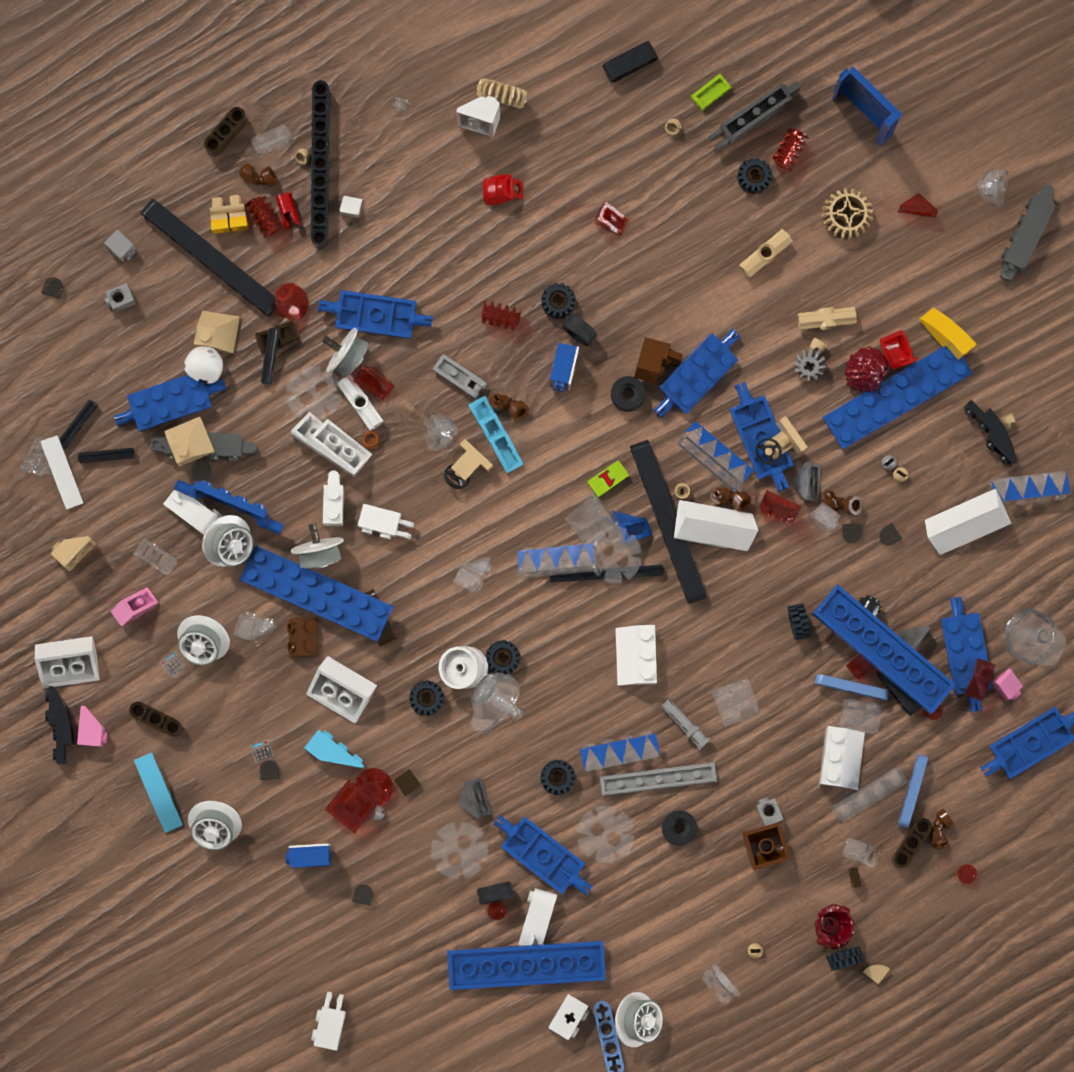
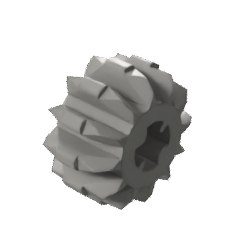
[794,348,826,381]

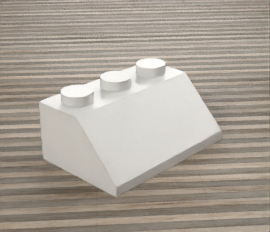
[456,96,500,138]
[616,625,657,686]
[35,636,100,689]
[306,656,377,723]
[819,726,865,790]

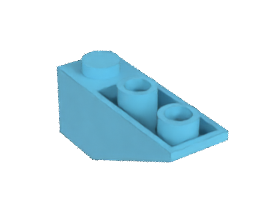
[304,730,365,769]

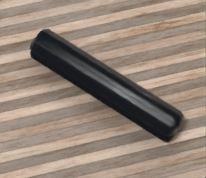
[261,328,279,384]
[59,399,98,449]
[78,448,135,464]

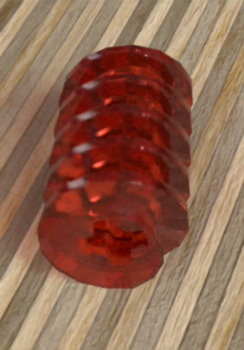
[772,128,809,172]
[245,196,283,238]
[481,299,522,331]

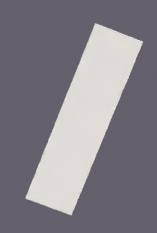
[40,435,83,509]

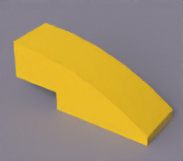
[919,308,976,360]

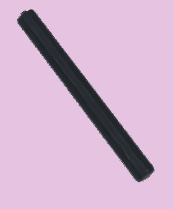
[550,565,664,583]

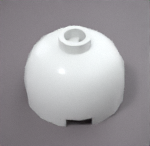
[184,346,223,384]

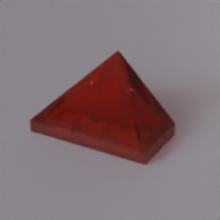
[898,193,938,218]
[353,365,394,400]
[964,658,995,701]

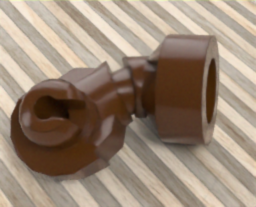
[239,164,278,186]
[489,393,529,420]
[710,488,751,511]
[822,491,863,515]
[930,809,954,850]

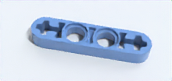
[814,674,890,701]
[898,754,928,829]
[593,1001,624,1072]

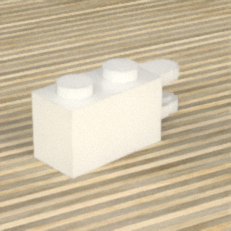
[323,470,344,526]
[358,504,415,540]
[311,992,346,1051]

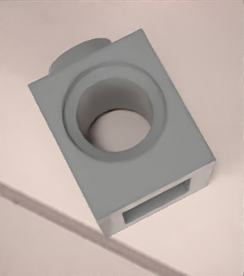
[104,230,136,262]
[104,283,136,312]
[755,796,784,826]

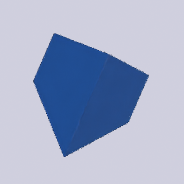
[611,510,652,545]

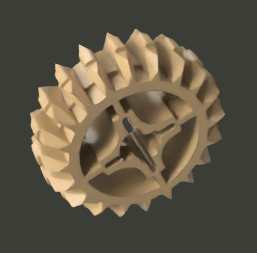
[476,78,527,109]
[822,188,873,240]

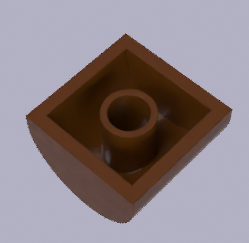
[742,822,791,870]

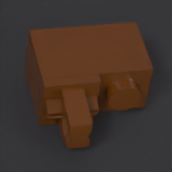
[634,337,683,384]

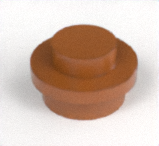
[361,430,381,450]

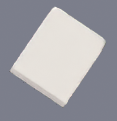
[340,196,362,218]

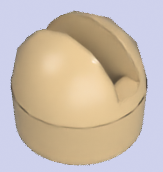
[665,118,681,135]
[294,148,311,165]
[810,338,827,353]
[1000,413,1015,429]
[893,467,908,483]
[675,483,690,499]
[747,943,763,959]

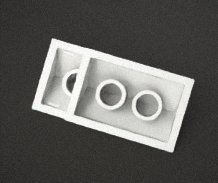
[290,412,372,477]
[925,489,1012,555]
[674,500,758,551]

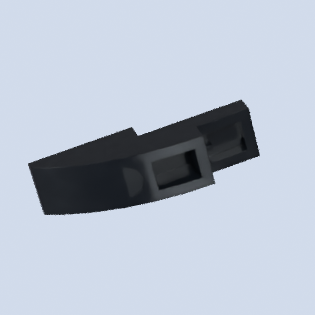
[963,400,1016,467]
[45,686,74,765]

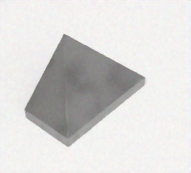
[791,462,821,502]
[898,625,930,649]
[458,777,492,819]

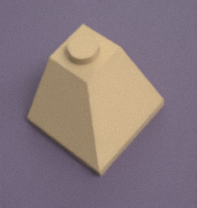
[194,311,240,354]
[165,417,215,467]
[51,536,96,571]

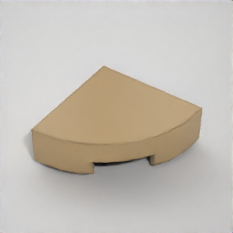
[862,965,890,984]

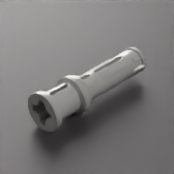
[661,699,711,751]

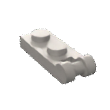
[432,354,487,400]

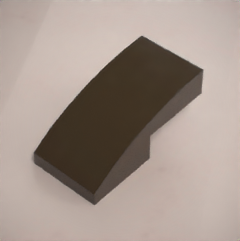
[255,321,299,353]

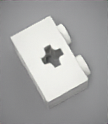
[548,994,590,1040]

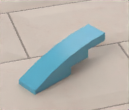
[468,395,523,473]
[134,753,183,833]

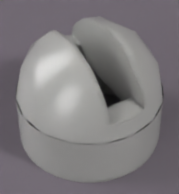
[881,455,897,471]
[368,805,384,820]

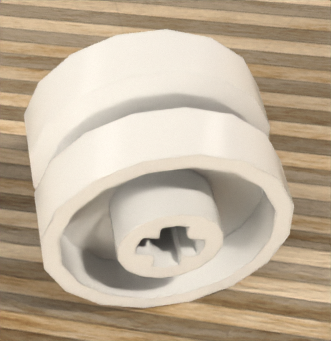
[439,646,488,689]

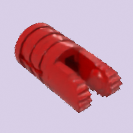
[275,192,301,230]

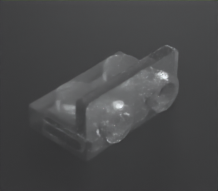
[251,124,293,156]
[839,699,882,734]

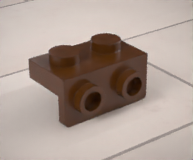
[287,617,319,657]

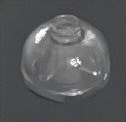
[977,169,1009,207]
[423,413,457,451]

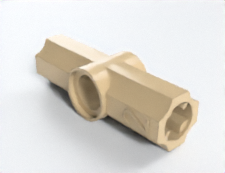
[739,229,793,278]
[797,307,857,330]

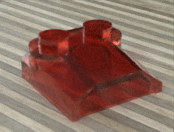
[758,490,802,526]
[324,779,379,834]

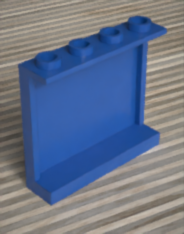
[832,66,902,146]

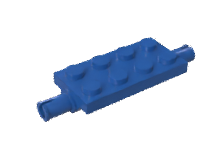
[318,290,433,339]
[654,329,741,418]
[114,375,226,432]
[729,382,794,492]
[174,480,284,535]
[940,597,993,712]
[980,706,1074,779]
[493,815,593,896]

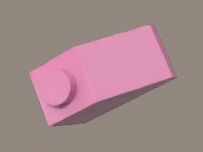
[111,587,158,627]
[992,668,1023,701]
[77,706,107,747]

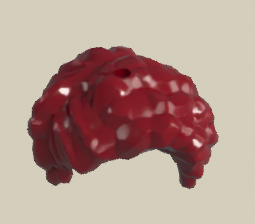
[844,346,888,392]
[815,904,856,949]

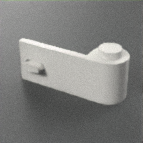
[163,490,223,535]
[518,888,557,945]

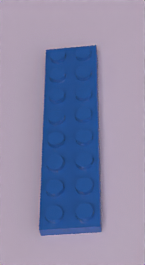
[822,346,973,450]
[239,545,394,642]
[812,584,956,715]
[447,940,606,990]

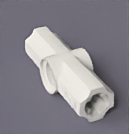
[337,375,384,431]

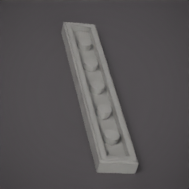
[600,762,717,796]

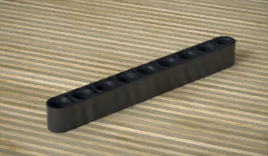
[311,80,330,249]
[140,198,281,317]
[630,439,707,605]

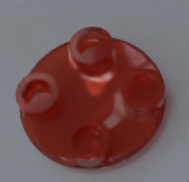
[275,283,309,320]
[355,768,393,806]

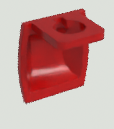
[483,174,523,205]
[880,330,919,369]

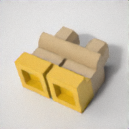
[210,195,249,234]

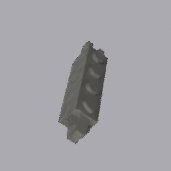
[708,82,801,151]
[1000,184,1055,282]
[151,432,258,462]

